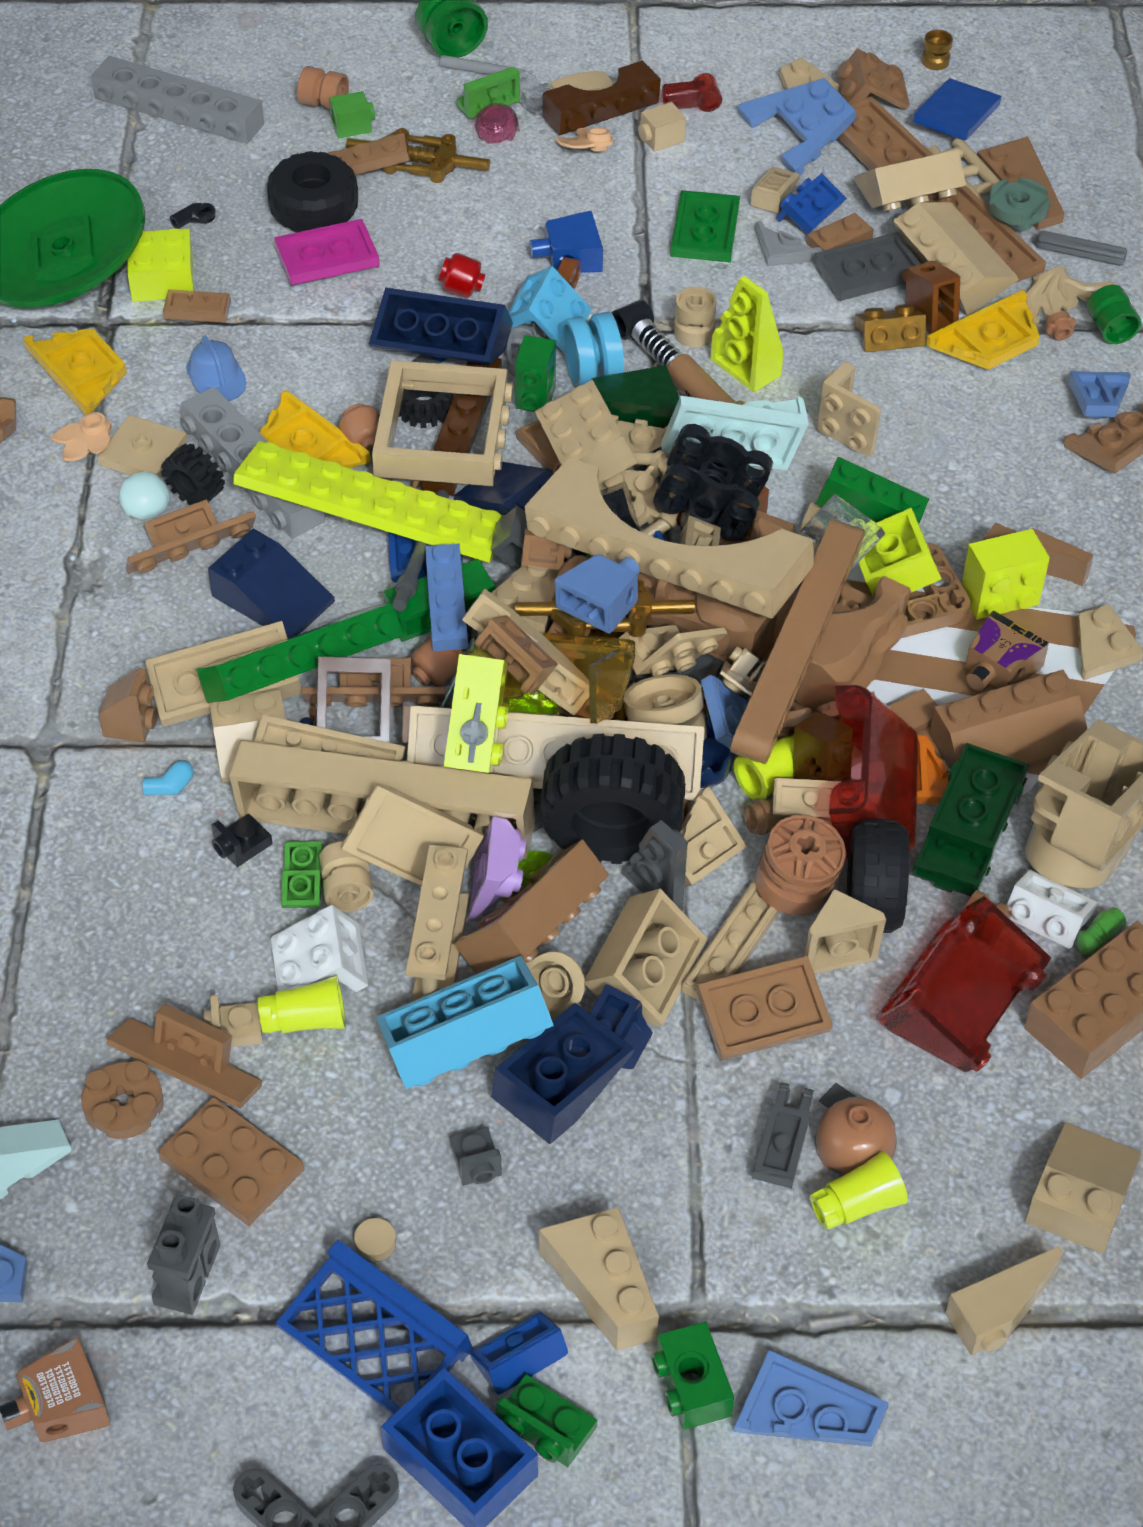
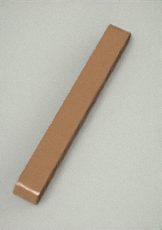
[730,519,865,765]

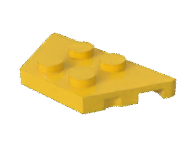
[926,290,1040,370]
[23,329,127,415]
[259,390,371,468]

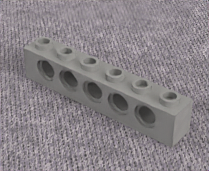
[91,56,264,144]
[180,387,325,539]

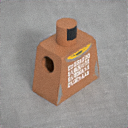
[0,1337,110,1442]

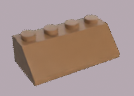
[929,669,1087,769]

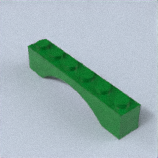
[196,603,403,703]

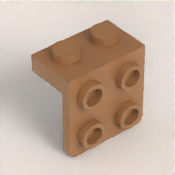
[837,48,910,110]

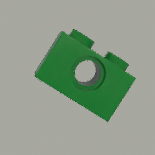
[516,335,556,412]
[651,1321,735,1430]

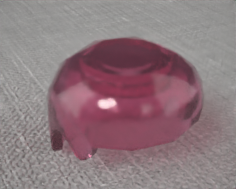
[474,103,520,144]

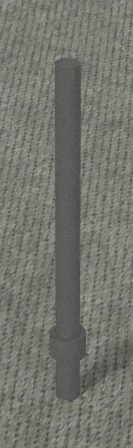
[392,490,449,612]

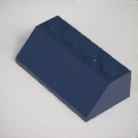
[369,287,513,365]

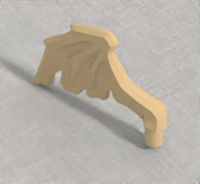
[1026,266,1116,326]

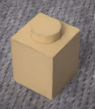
[638,102,686,152]

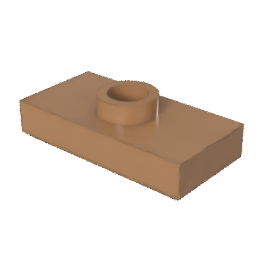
[163,290,231,323]

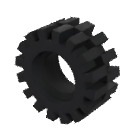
[399,389,453,428]
[161,443,225,506]

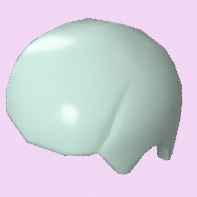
[119,471,170,520]

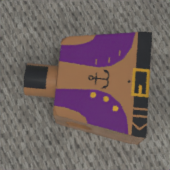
[965,610,1049,691]

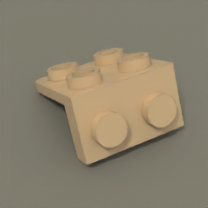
[817,362,881,457]

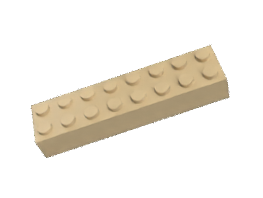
[230,740,535,859]

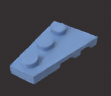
[734,1350,889,1447]

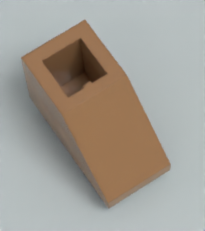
[99,668,158,743]

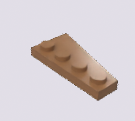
[977,136,1065,231]

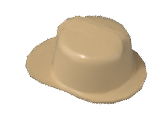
[526,951,585,1021]

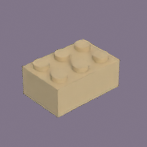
[535,380,637,483]

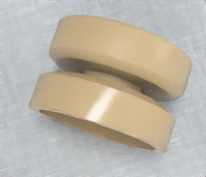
[623,674,708,740]

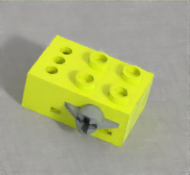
[444,654,509,773]

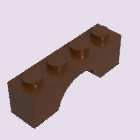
[542,60,661,135]

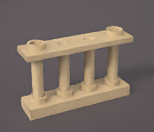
[406,845,469,1002]

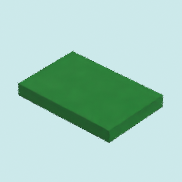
[670,190,740,263]

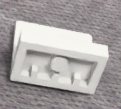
[271,905,368,992]

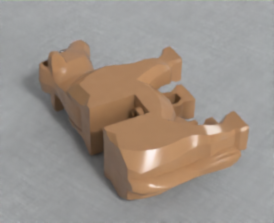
[638,517,911,711]

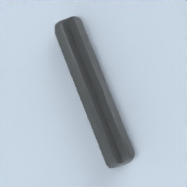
[1036,230,1127,266]

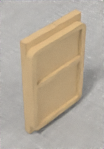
[341,783,484,886]

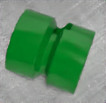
[1087,284,1142,345]

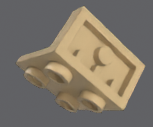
[619,625,728,676]

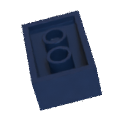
[454,461,554,516]
[208,528,335,638]
[491,1003,634,1144]

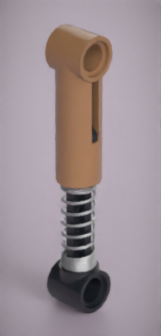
[612,299,745,405]

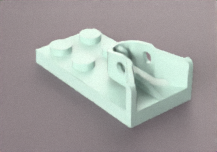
[661,395,808,471]

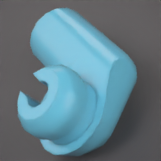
[143,760,194,795]

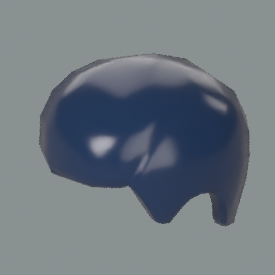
[700,738,734,788]

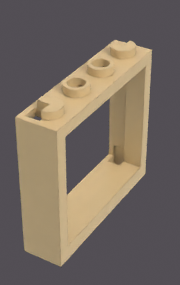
[372,360,513,486]

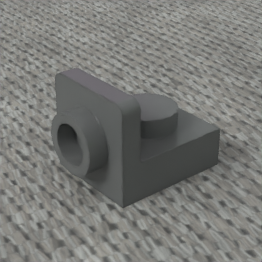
[449,1127,502,1186]

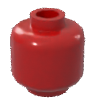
[438,253,486,299]

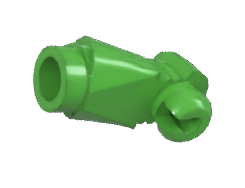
[1076,907,1126,957]

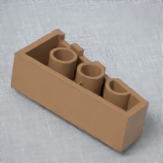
[454,839,609,974]

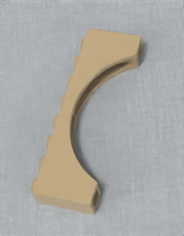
[525,457,814,619]

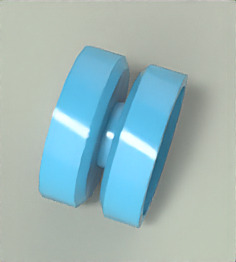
[562,311,624,388]

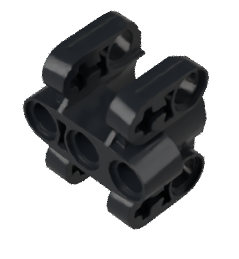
[653,424,773,540]

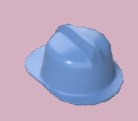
[186,335,247,401]

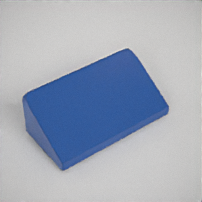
[469,1312,568,1395]

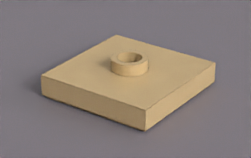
[97,415,188,477]

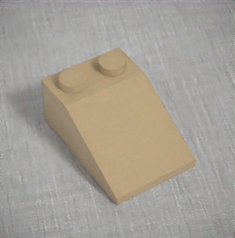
[1025,1122,1142,1254]

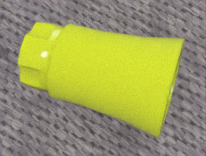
[733,735,795,800]
[258,975,346,1034]
[809,1151,908,1230]

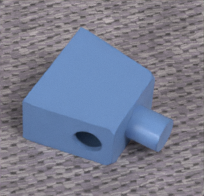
[555,555,640,634]

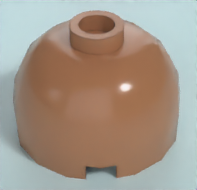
[815,1097,897,1175]

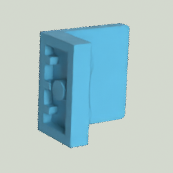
[508,266,591,352]

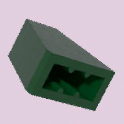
[591,365,679,428]

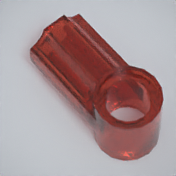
[662,73,723,112]

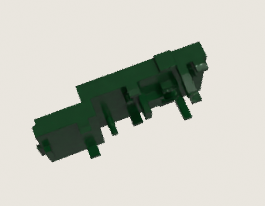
[912,743,1029,897]

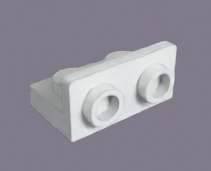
[1007,870,1098,949]

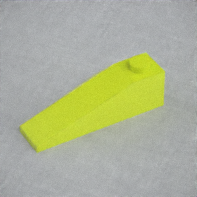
[710,276,784,392]

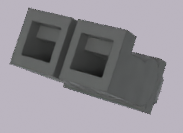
[147,1195,221,1315]

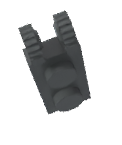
[752,1082,814,1188]

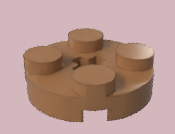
[81,1061,164,1139]

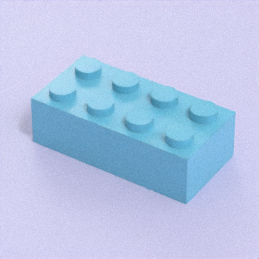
[376,955,554,1089]

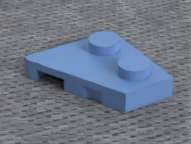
[1068,371,1131,419]

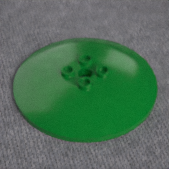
[0,169,146,308]

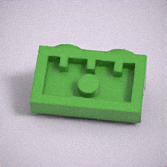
[457,66,520,119]

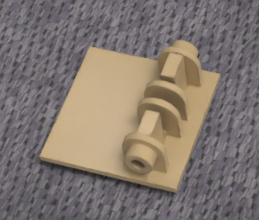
[720,646,765,696]

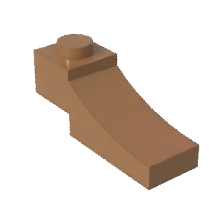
[983,522,1093,586]

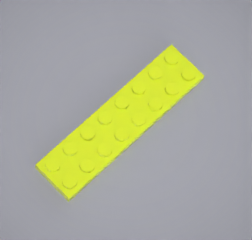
[233,441,504,563]

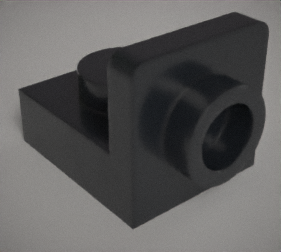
[212,813,273,868]

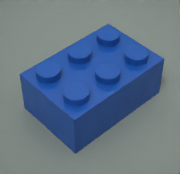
[381,1368,538,1527]

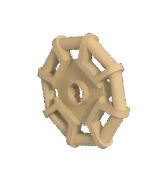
[600,450,687,537]

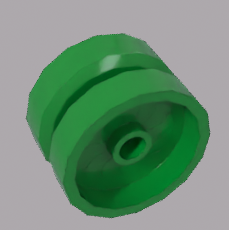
[415,0,488,58]

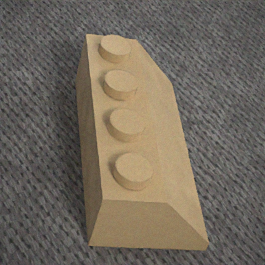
[893,202,1019,316]

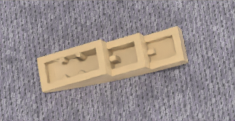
[462,589,596,716]

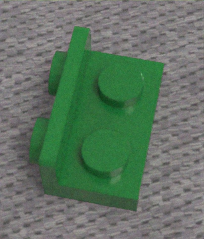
[496,1374,598,1467]

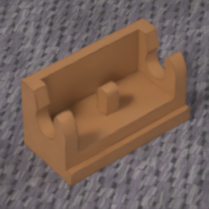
[474,615,558,695]

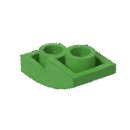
[281,841,323,908]

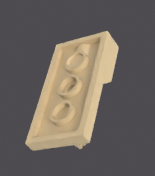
[145,621,302,727]

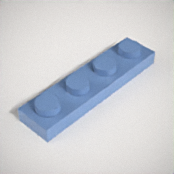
[425,543,468,651]

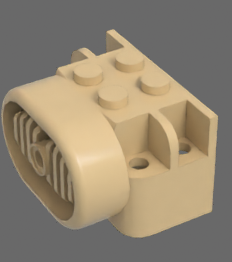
[1024,719,1143,889]

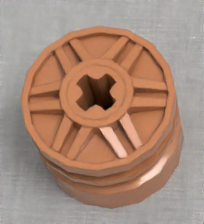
[755,815,846,915]

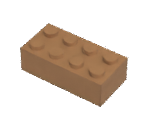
[1024,920,1143,1079]

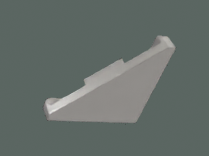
[755,221,823,266]

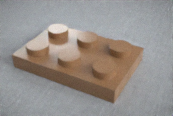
[696,955,833,1061]
[158,1097,304,1226]

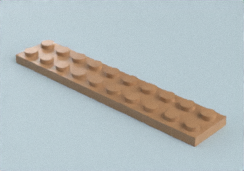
[838,96,1046,283]

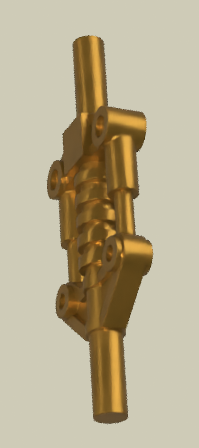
[346,128,491,183]
[515,578,695,637]

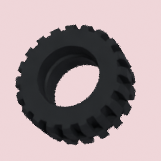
[540,733,686,864]

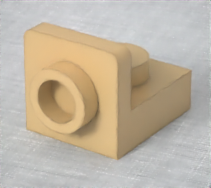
[204,995,263,1047]

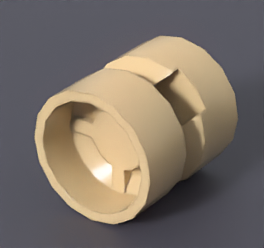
[674,286,717,347]
[319,841,374,912]

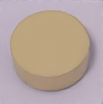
[354,1218,396,1262]

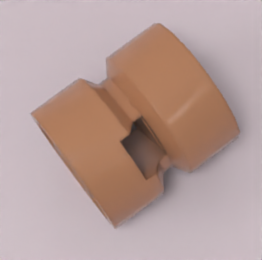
[297,66,349,110]

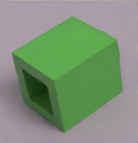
[329,91,375,139]

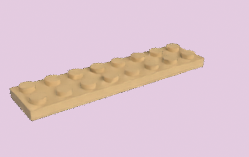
[407,706,705,800]

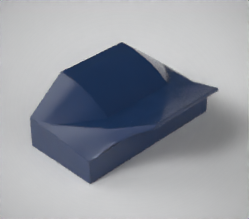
[590,984,653,1070]

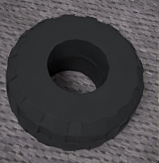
[267,151,358,233]
[846,819,910,933]

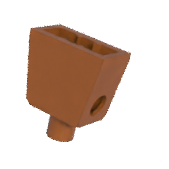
[902,261,961,334]

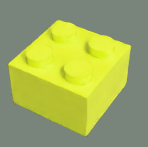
[128,228,194,302]
[857,508,942,597]
[961,529,1050,620]

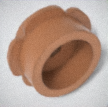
[1046,311,1076,340]

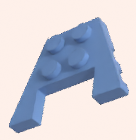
[737,78,857,176]

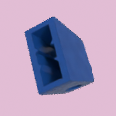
[529,211,603,273]

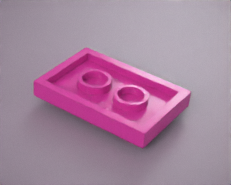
[274,219,380,285]

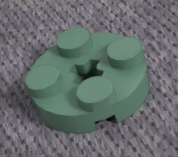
[988,178,1051,231]

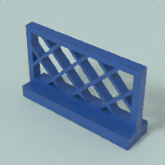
[275,1240,473,1415]

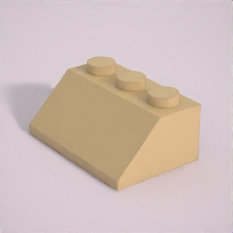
[854,149,966,212]
[585,889,708,1026]

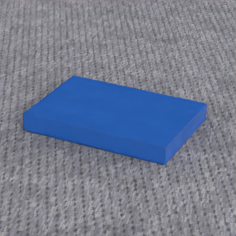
[913,78,1002,140]

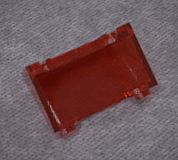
[829,685,919,858]
[876,896,1052,1072]

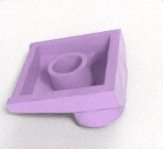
[468,816,526,920]

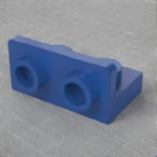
[776,173,847,234]

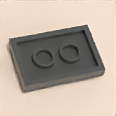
[814,232,920,301]

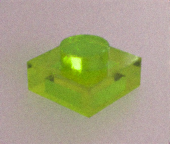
[509,692,558,715]

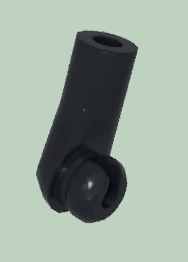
[170,203,216,229]

